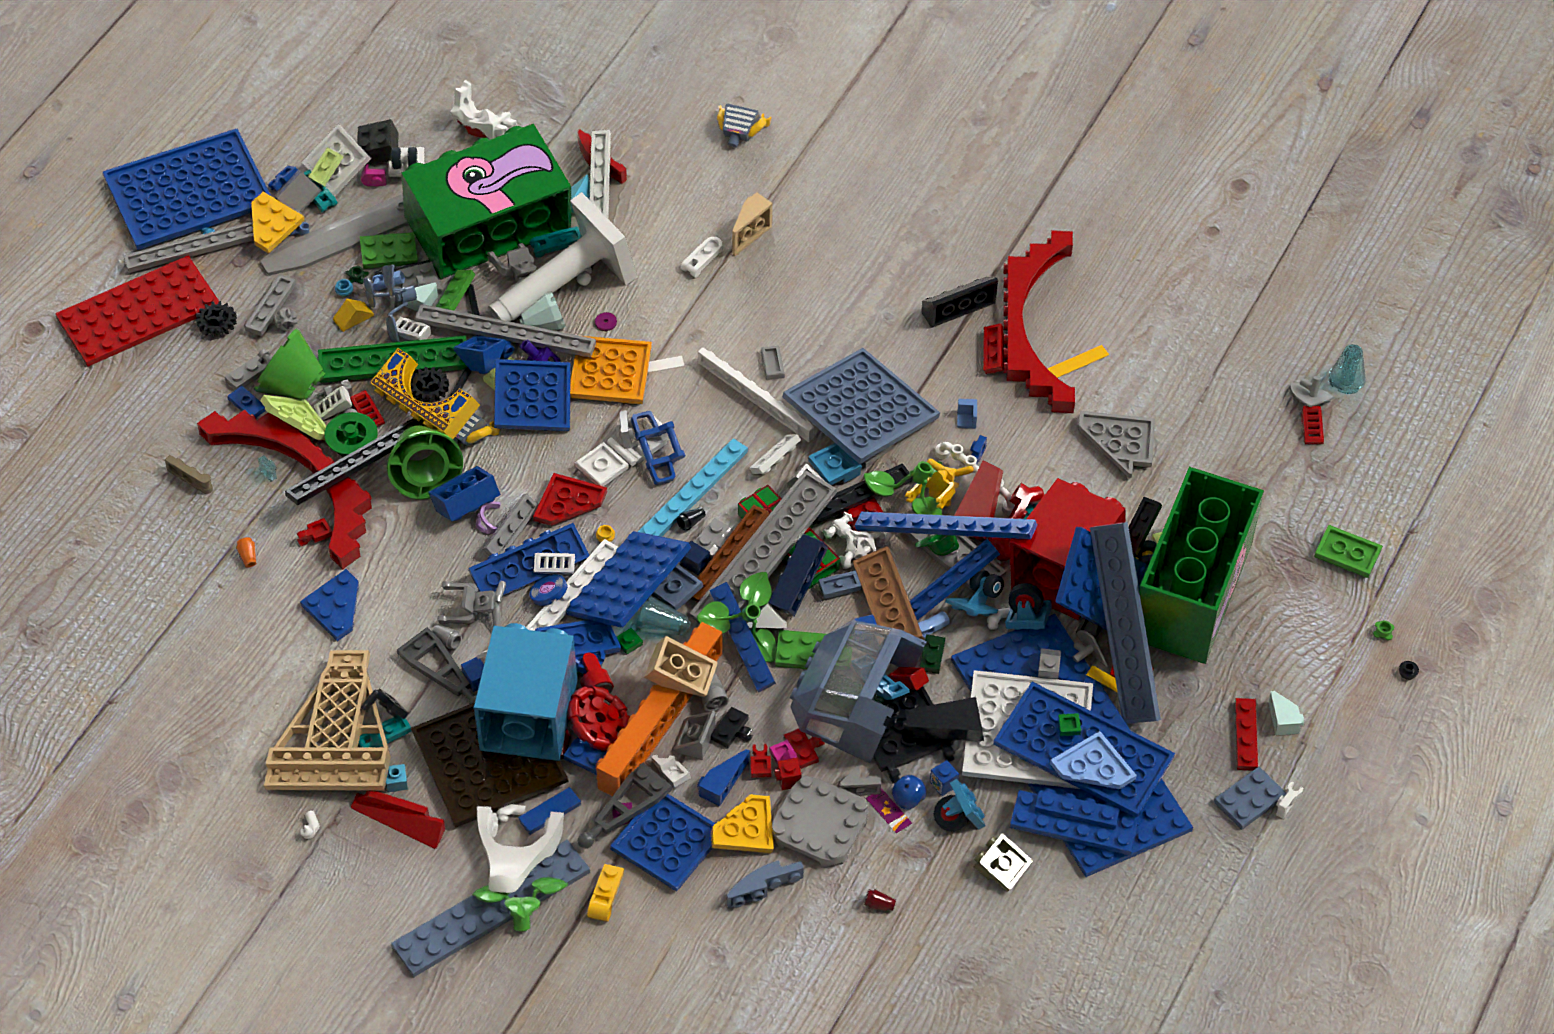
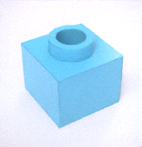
[386,764,408,792]

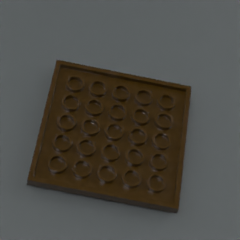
[411,702,569,828]

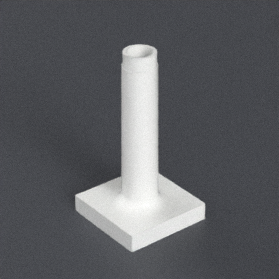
[488,192,637,322]

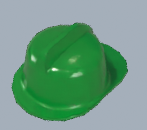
[915,535,959,556]

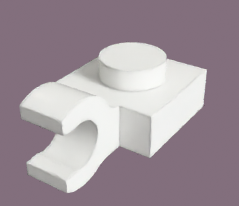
[1276,782,1303,819]

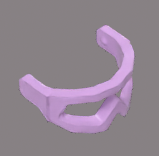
[475,501,501,535]

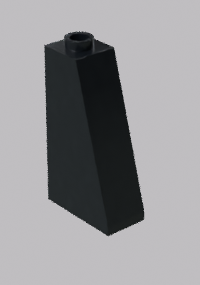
[902,697,984,741]

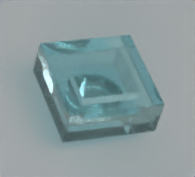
[258,455,277,482]

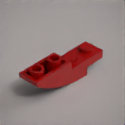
[577,129,627,184]

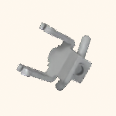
[487,243,536,292]
[438,581,506,626]

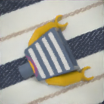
[717,103,771,148]
[453,413,500,446]

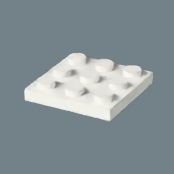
[302,124,371,197]

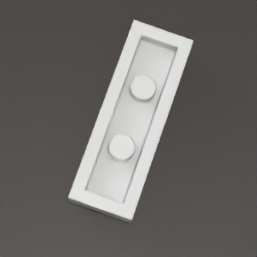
[749,434,801,475]

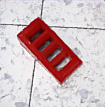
[350,390,385,427]
[1301,406,1324,444]
[887,667,929,690]

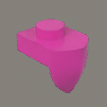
[361,164,387,186]
[769,740,797,765]

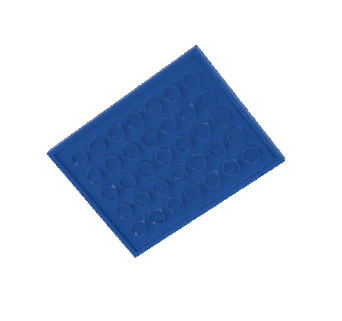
[102,128,271,250]

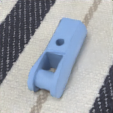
[372,271,405,291]
[918,611,950,638]

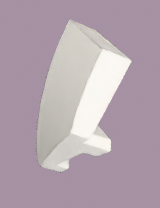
[651,755,691,788]

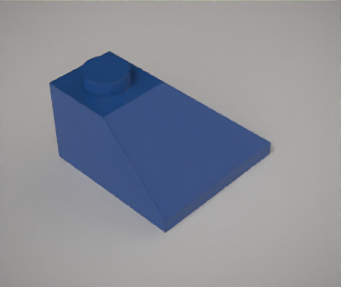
[454,335,506,374]

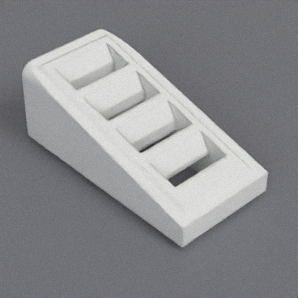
[396,317,431,341]
[314,386,352,420]
[533,553,575,576]

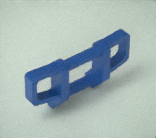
[631,411,686,485]

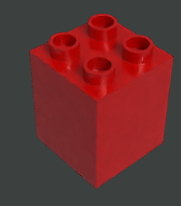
[1010,478,1126,620]

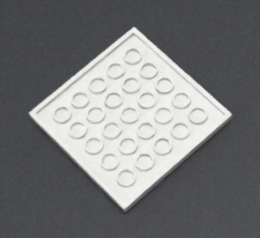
[962,670,1093,789]

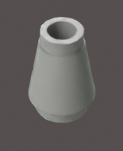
[433,625,462,649]

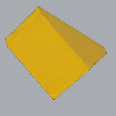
[333,298,374,332]

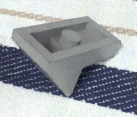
[840,765,881,796]

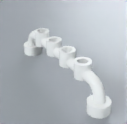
[935,442,1015,516]

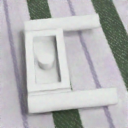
[607,417,670,466]

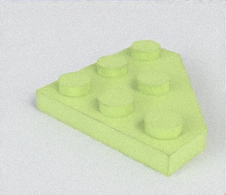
[260,395,327,441]

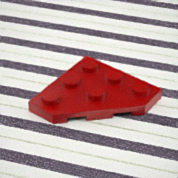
[533,473,607,526]

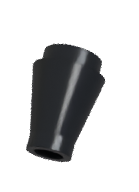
[677,507,706,530]

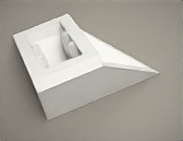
[747,602,787,628]

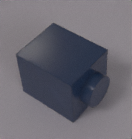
[680,541,710,575]

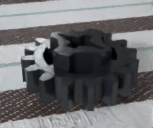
[196,301,237,337]
[411,367,449,403]

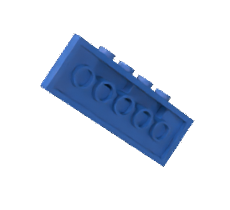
[468,523,590,597]
[1010,789,1139,856]

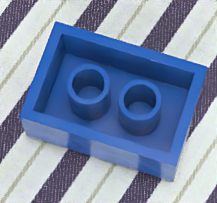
[428,466,501,522]

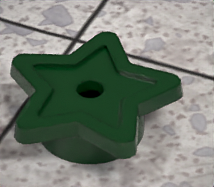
[345,266,369,284]

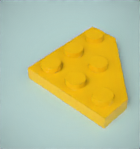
[251,192,305,254]
[711,794,774,853]

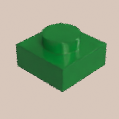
[616,627,643,654]
[1058,713,1081,736]

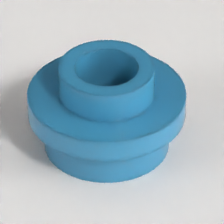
[335,279,353,296]

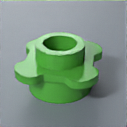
[1373,620,1394,640]

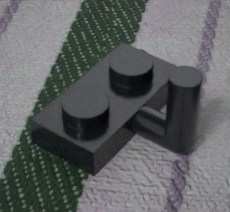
[361,688,409,719]

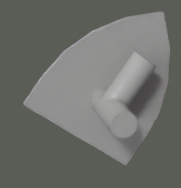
[1290,376,1335,407]
[1073,630,1108,667]

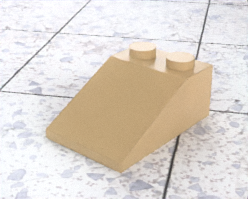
[732,192,773,256]
[644,636,718,697]

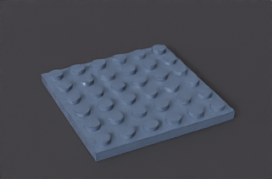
[782,348,940,464]

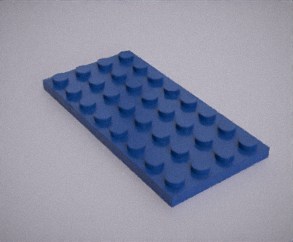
[993,681,1175,818]

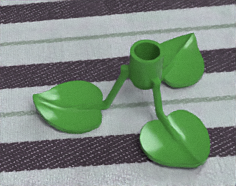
[864,461,942,515]
[697,572,777,662]
[472,877,568,931]

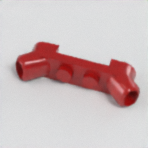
[988,483,1044,561]

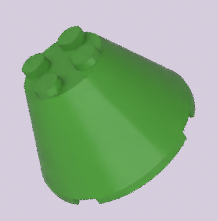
[254,328,326,400]

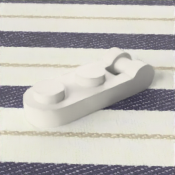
[680,237,722,278]

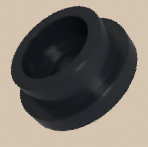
[1399,661,1419,680]

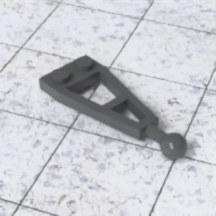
[397,627,477,704]
[578,763,672,849]

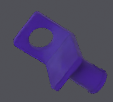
[520,339,561,362]

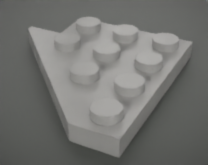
[1078,411,1155,478]

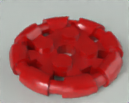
[567,686,630,751]

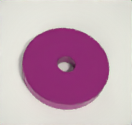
[595,312,617,331]

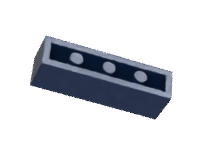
[769,534,828,617]

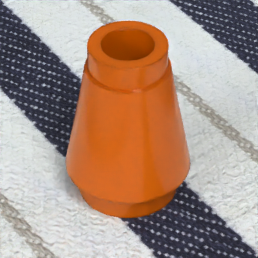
[236,537,257,568]

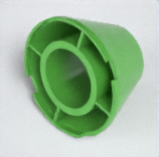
[387,426,463,499]

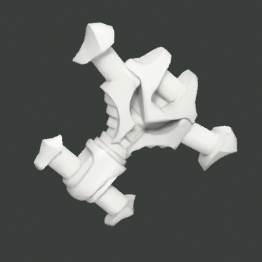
[822,512,887,569]

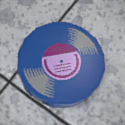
[529,574,568,606]

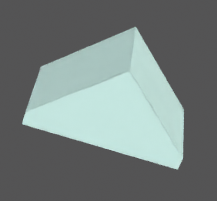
[405,282,438,311]

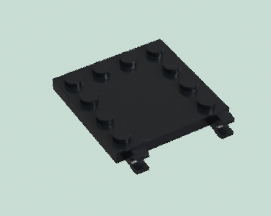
[847,686,955,783]

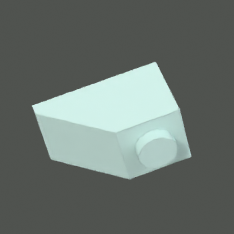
[1268,691,1304,736]

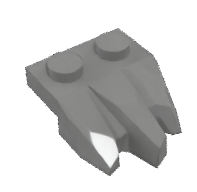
[693,518,733,561]

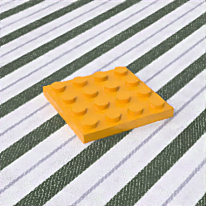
[570,335,652,404]

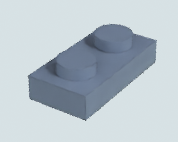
[818,571,861,599]

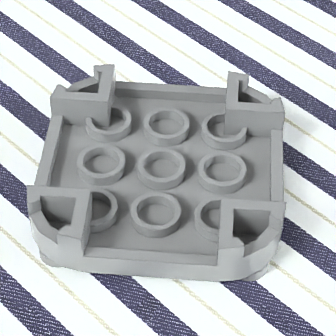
[772,775,868,868]

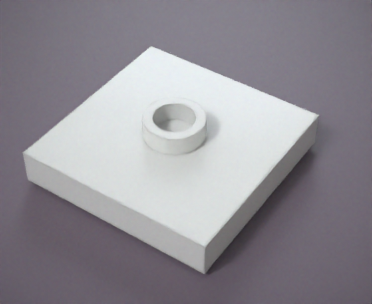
[575,442,629,487]

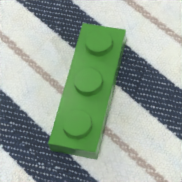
[436,270,475,311]

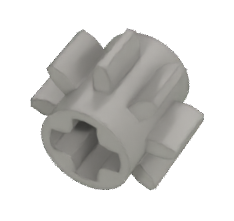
[274,308,298,331]

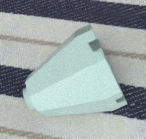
[519,291,566,330]

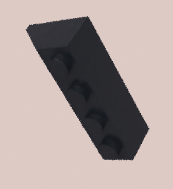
[921,277,998,328]

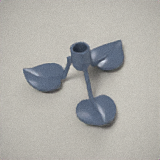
[364,265,417,342]

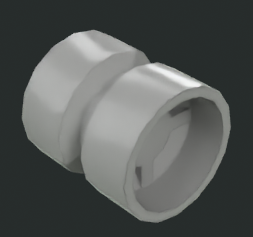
[699,674,728,711]

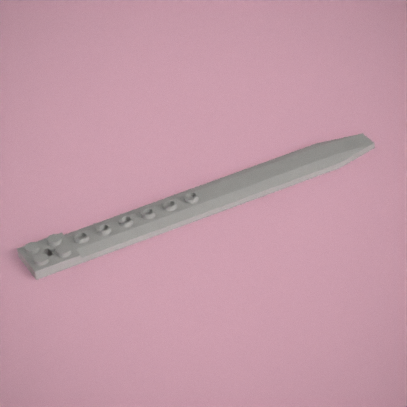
[260,194,408,276]

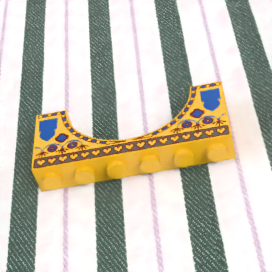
[370,348,480,439]

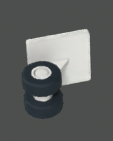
[388,147,424,177]

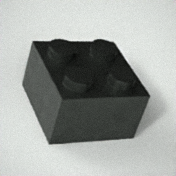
[357,119,399,166]

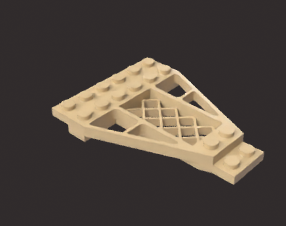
[264,650,391,791]

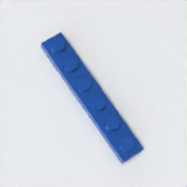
[910,539,1000,621]
[709,582,776,692]

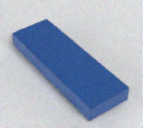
[518,787,581,835]

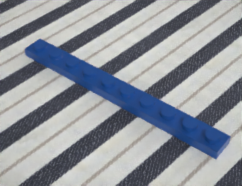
[854,511,1037,539]

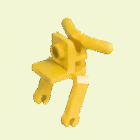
[905,459,974,509]

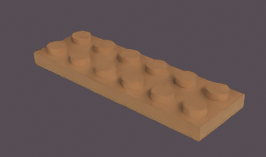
[852,546,925,644]

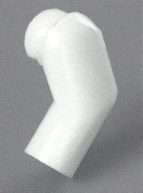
[987,608,1010,630]
[497,804,526,822]
[300,811,320,839]

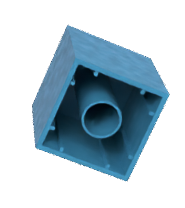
[474,623,577,761]

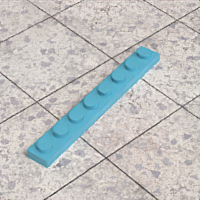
[638,438,748,537]

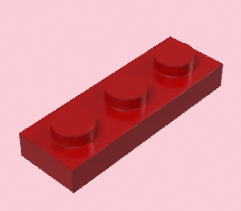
[983,323,1003,374]

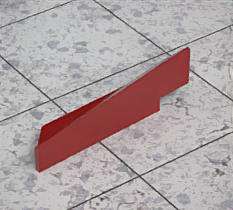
[351,790,445,849]

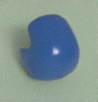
[892,775,926,810]

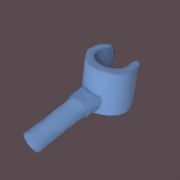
[288,222,309,236]

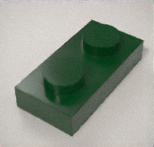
[920,634,946,674]

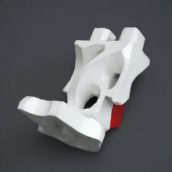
[451,81,517,139]

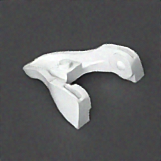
[477,807,564,893]

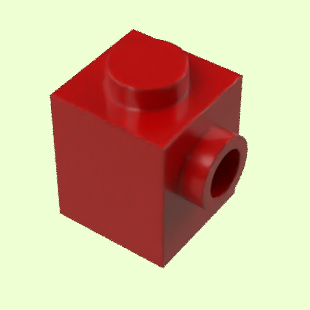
[774,758,802,791]

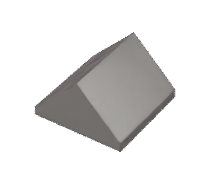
[274,170,322,213]
[673,710,715,760]

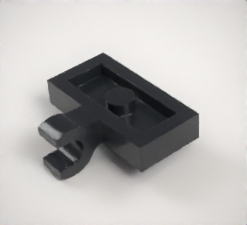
[711,707,753,748]

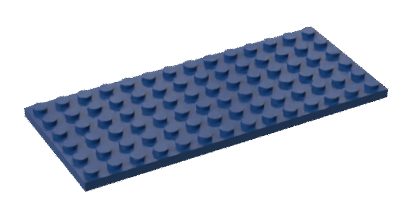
[951,614,1193,878]

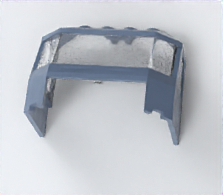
[790,619,926,763]

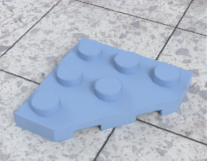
[1050,731,1137,789]

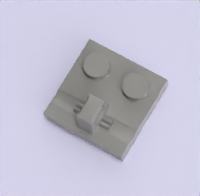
[397,262,442,294]

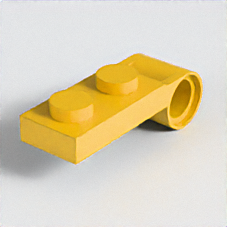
[587,864,624,922]

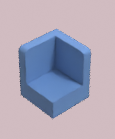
[957,399,977,429]

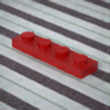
[1235,698,1258,771]

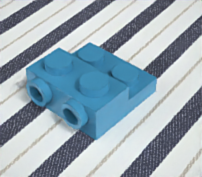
[808,443,862,485]

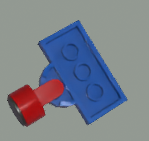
[535,620,621,700]

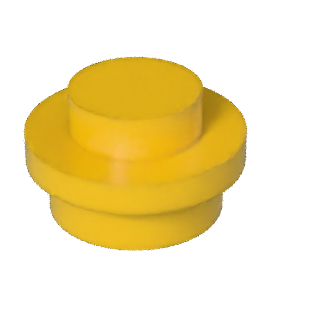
[596,525,615,542]

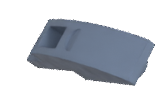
[727,860,804,909]

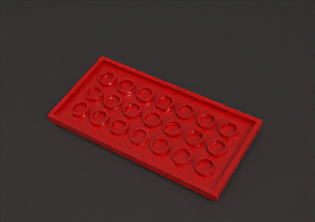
[55,255,219,367]

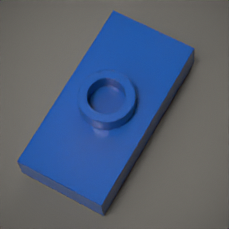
[227,386,266,418]

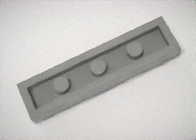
[245,274,296,336]
[482,494,538,556]

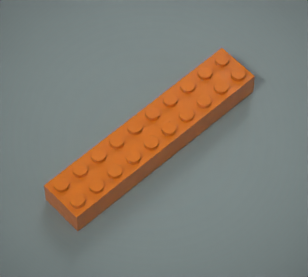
[596,622,722,796]

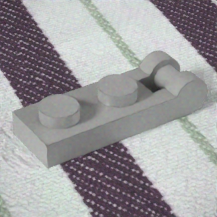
[225,349,273,390]

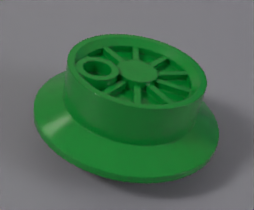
[324,412,378,457]

